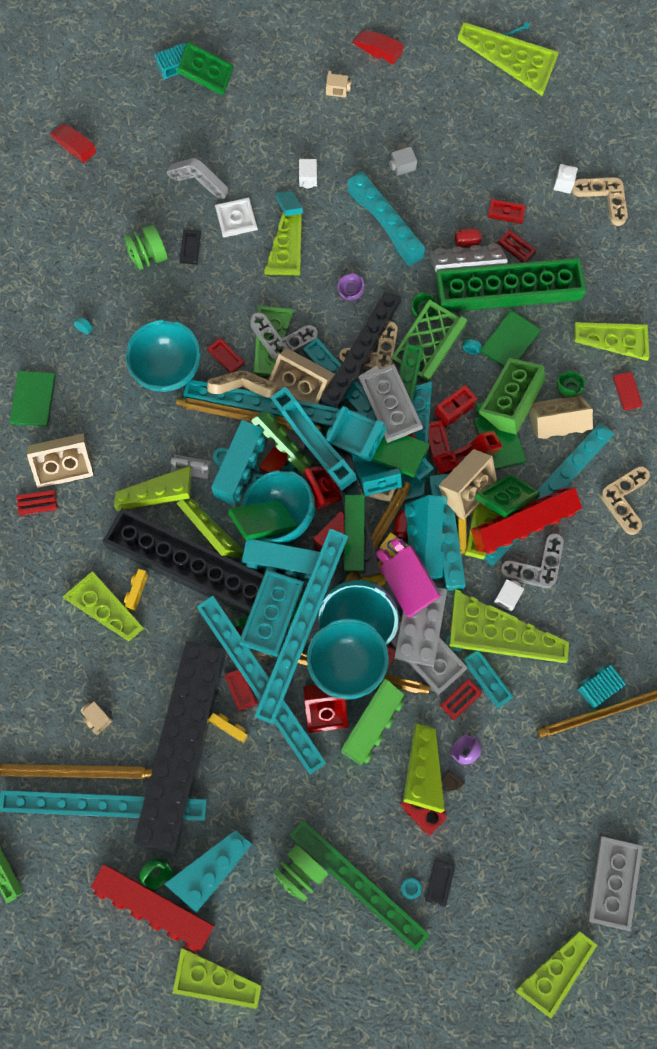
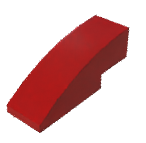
[352,31,403,65]
[50,123,96,163]

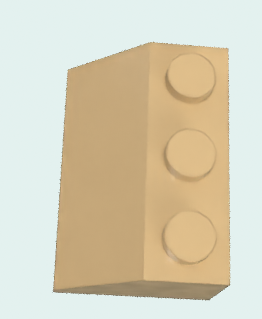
[269,349,336,404]
[529,395,593,439]
[27,433,94,488]
[439,449,497,520]

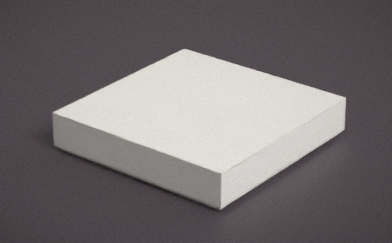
[215,198,257,237]

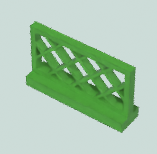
[391,300,467,383]

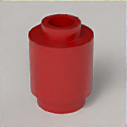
[455,228,482,247]
[393,511,408,541]

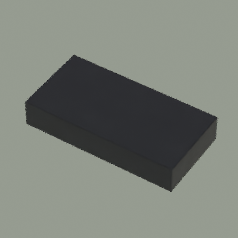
[179,230,201,265]
[425,860,455,907]

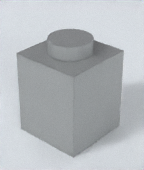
[389,147,417,176]

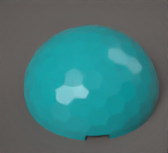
[125,320,201,392]
[242,470,315,545]
[319,580,399,646]
[307,619,389,699]

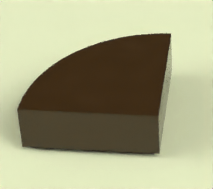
[441,770,465,791]

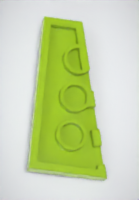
[63,571,144,642]

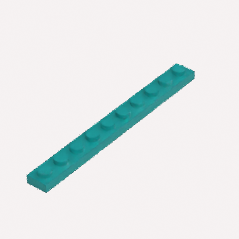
[303,337,434,483]
[183,380,368,427]
[484,422,614,567]
[254,529,348,724]
[197,596,326,775]
[0,790,207,821]

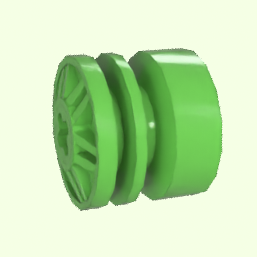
[124,224,168,271]
[272,844,328,902]

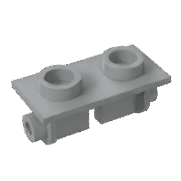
[170,454,211,479]

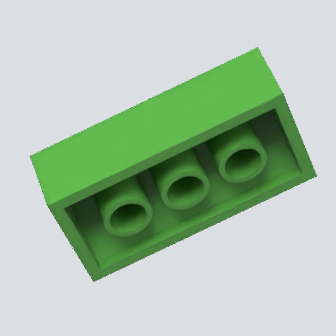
[479,358,545,434]
[341,679,405,766]

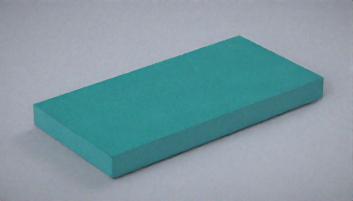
[239,569,304,657]

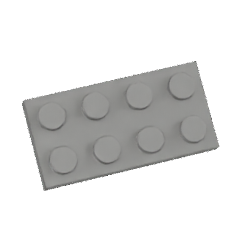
[430,244,507,272]
[359,364,423,443]
[394,587,447,667]
[390,622,468,695]
[587,836,643,932]

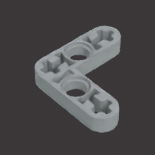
[166,158,229,199]
[250,313,318,360]
[500,534,564,588]

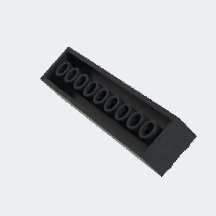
[103,508,264,616]
[133,641,226,854]

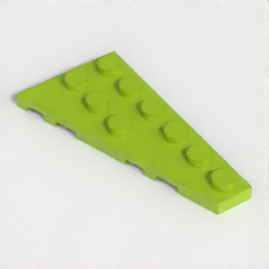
[458,22,559,96]
[449,589,569,663]

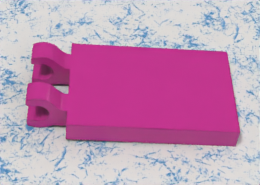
[375,537,442,617]

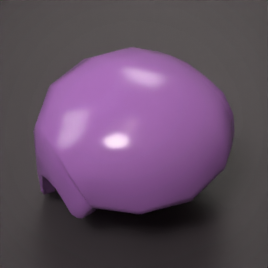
[337,273,365,301]
[450,734,482,765]

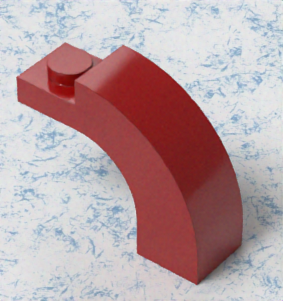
[433,431,503,475]

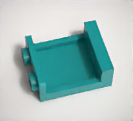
[326,406,387,462]
[351,454,402,496]

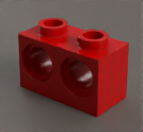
[434,385,477,428]
[400,802,447,836]

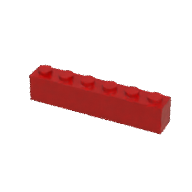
[470,487,582,554]
[90,864,215,952]

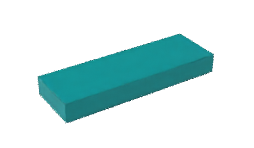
[462,650,514,709]

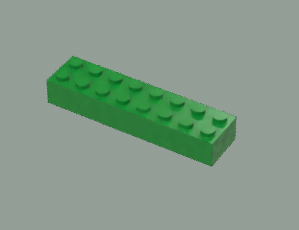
[435,258,586,313]

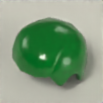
[411,292,438,319]
[556,370,585,398]
[139,858,173,891]

